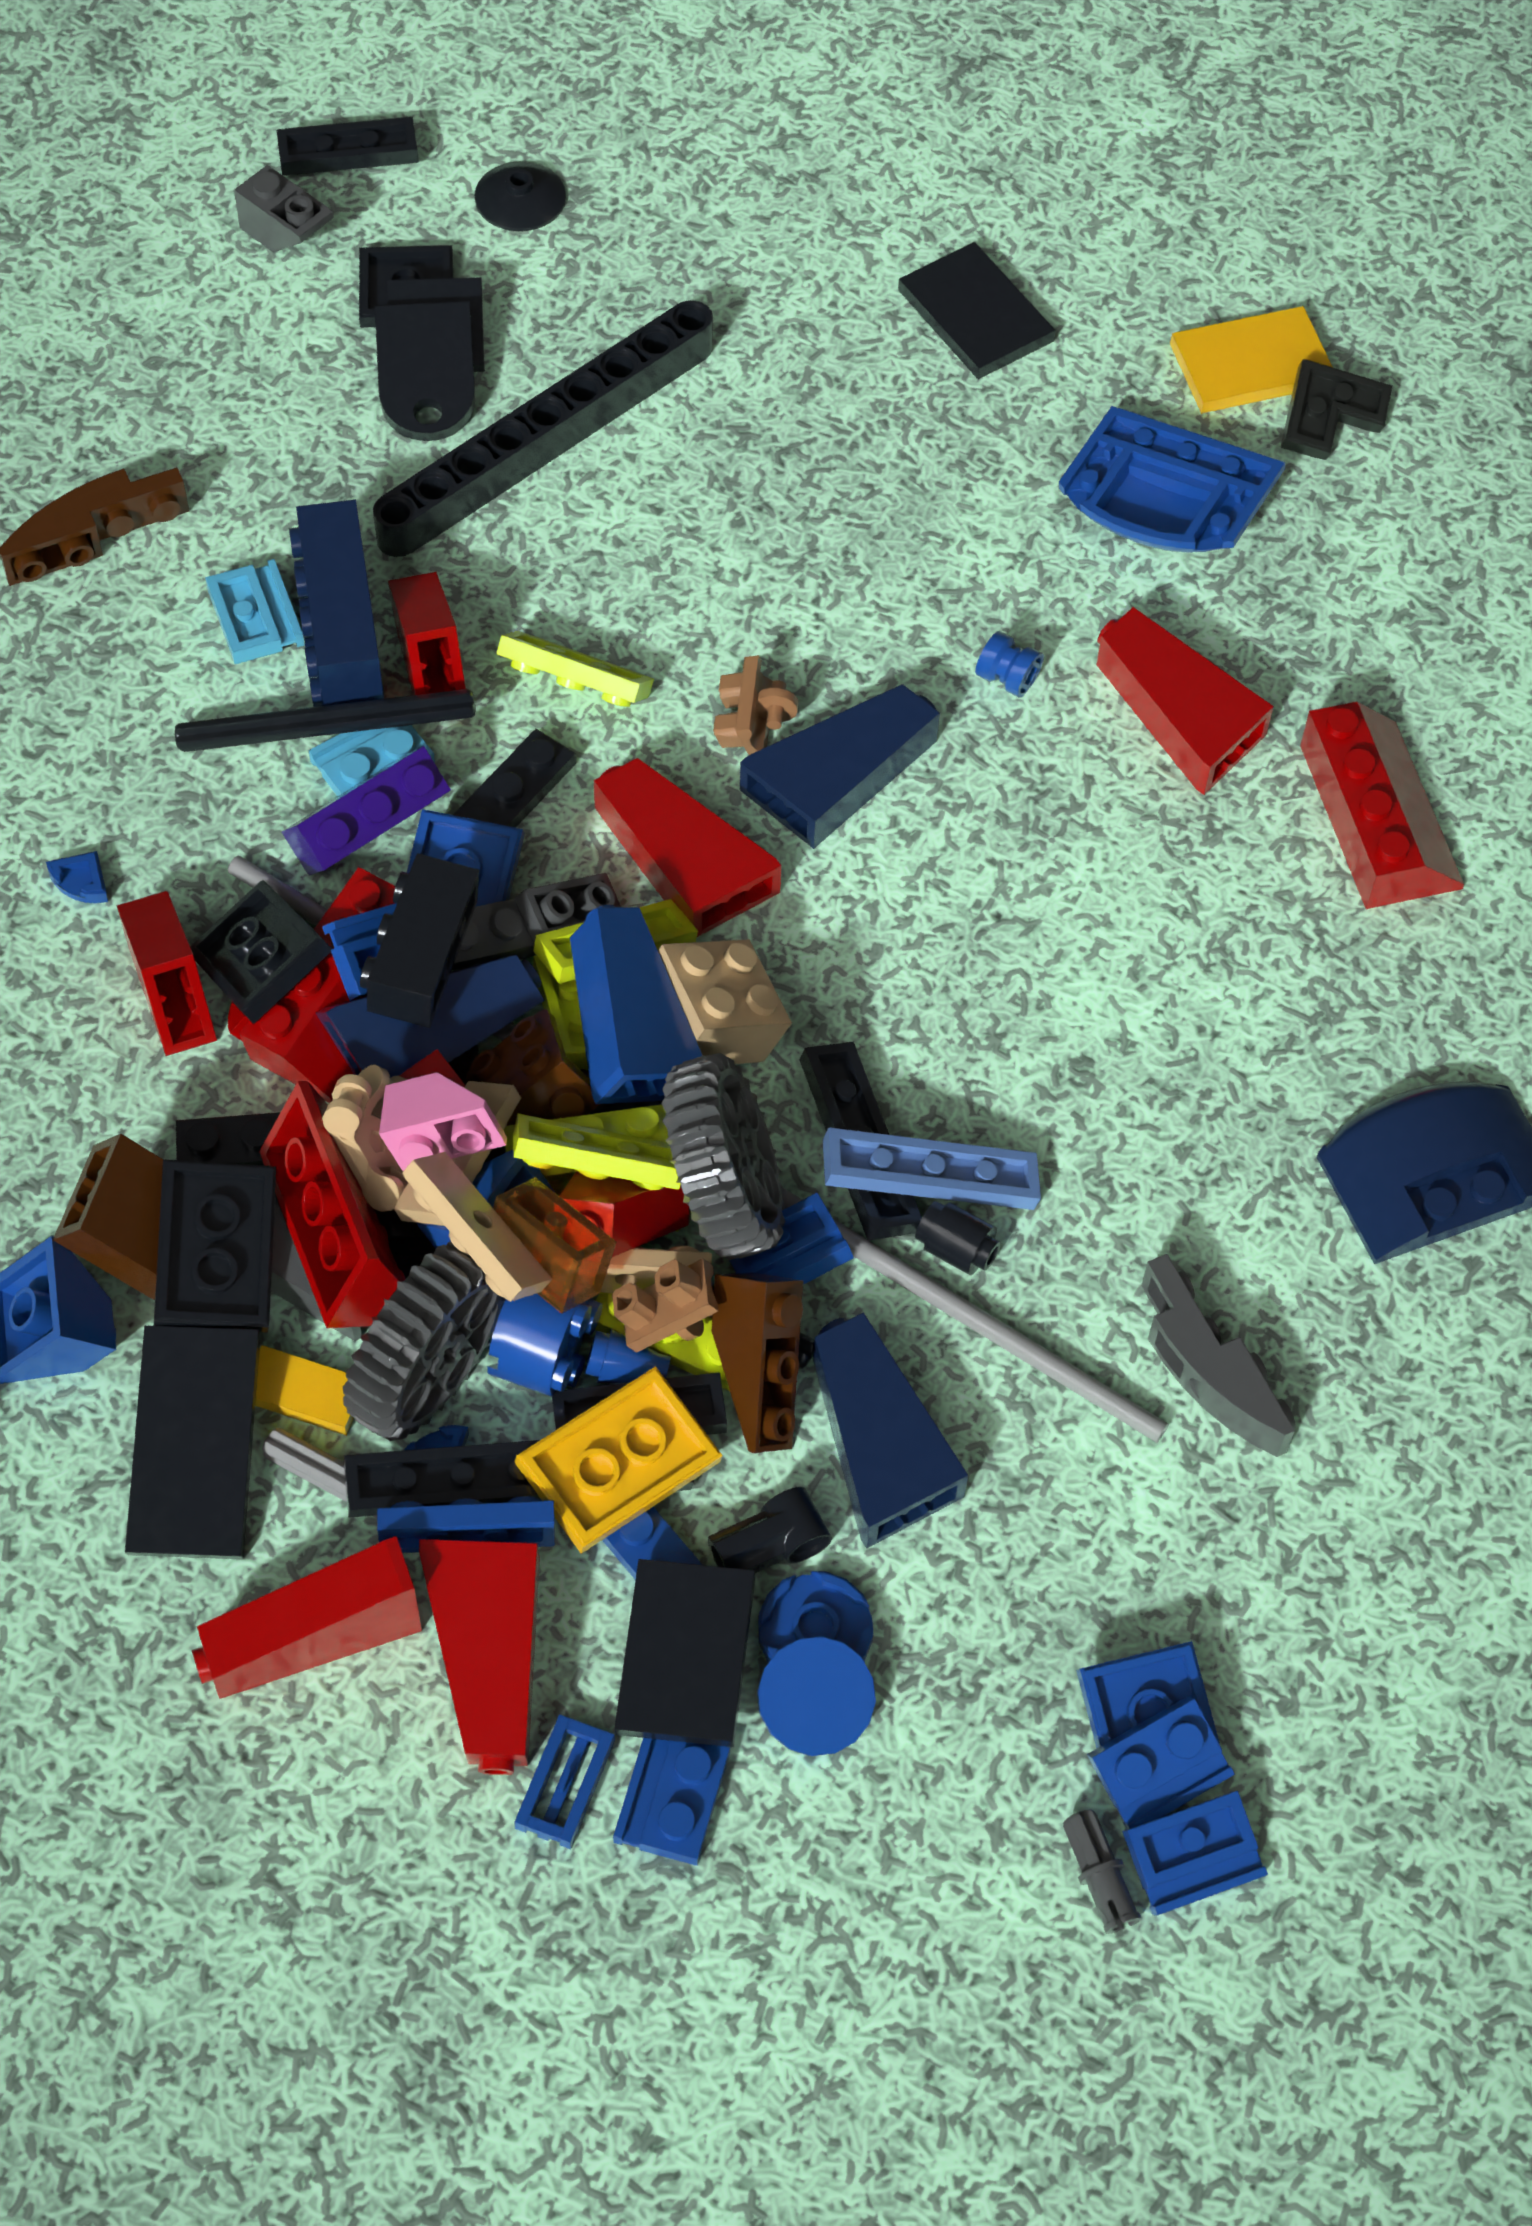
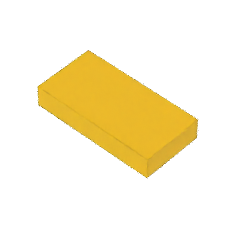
[255,1345,354,1436]

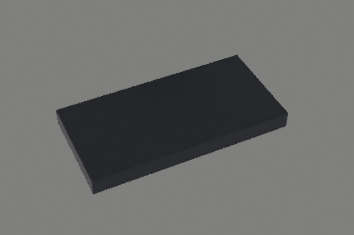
[125,1325,261,1560]

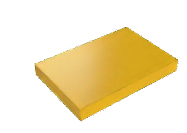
[1170,306,1333,414]
[514,1366,723,1554]

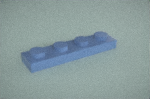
[823,1128,1041,1210]

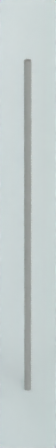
[228,855,1169,1443]

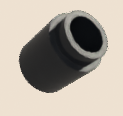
[915,1201,1001,1275]

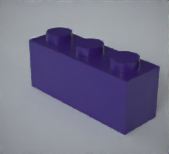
[282,746,451,876]

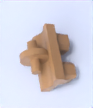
[713,655,799,755]
[612,1258,718,1353]

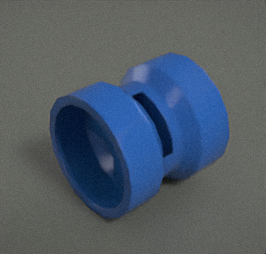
[975,631,1044,698]

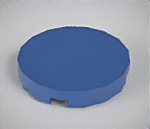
[758,1571,873,1662]
[757,1636,876,1756]

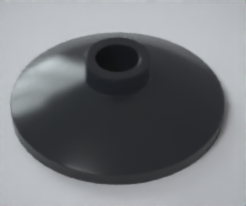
[475,162,566,231]

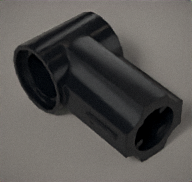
[708,1487,833,1573]

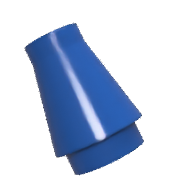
[585,1329,671,1384]

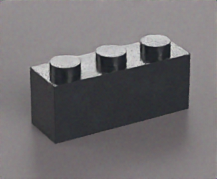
[360,853,479,1028]

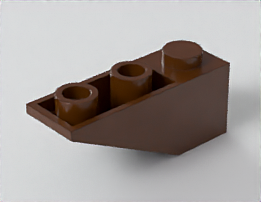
[711,1272,803,1453]

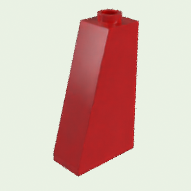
[1096,607,1274,795]
[594,758,782,937]
[191,1536,422,1699]
[419,1539,540,1775]

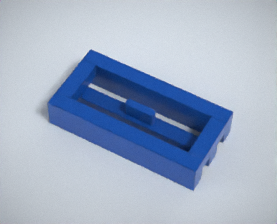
[514,1714,615,1849]

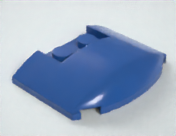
[1059,406,1285,553]

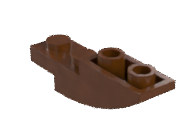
[0,467,189,586]

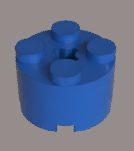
[487,1277,603,1397]

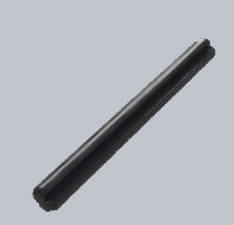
[175,689,476,752]

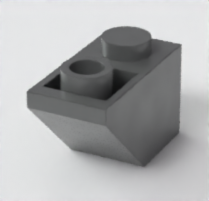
[234,165,334,253]

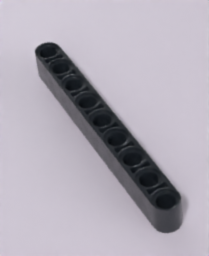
[373,300,713,557]

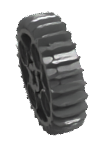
[661,1053,786,1260]
[343,1242,506,1441]

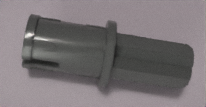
[1063,1809,1142,1934]

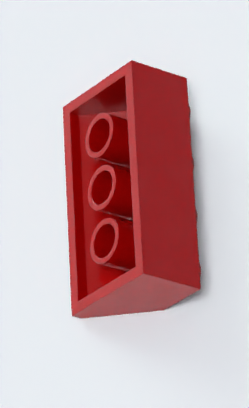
[1300,701,1464,909]
[239,867,395,1103]
[259,1081,405,1328]

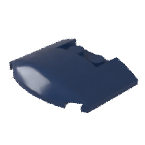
[1316,1082,1532,1264]

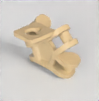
[322,1065,408,1212]

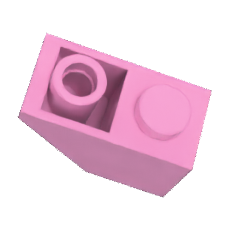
[379,1072,507,1171]

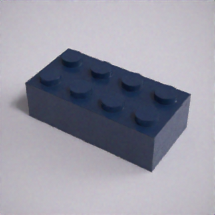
[289,499,384,707]

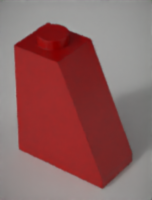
[388,572,466,695]
[116,891,217,1056]
[556,1172,691,1258]

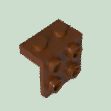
[466,1009,600,1152]

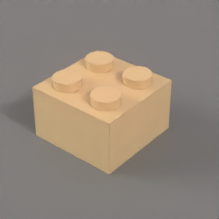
[658,939,792,1064]

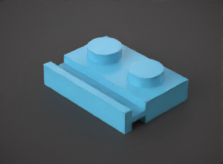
[205,559,304,664]
[308,725,435,796]

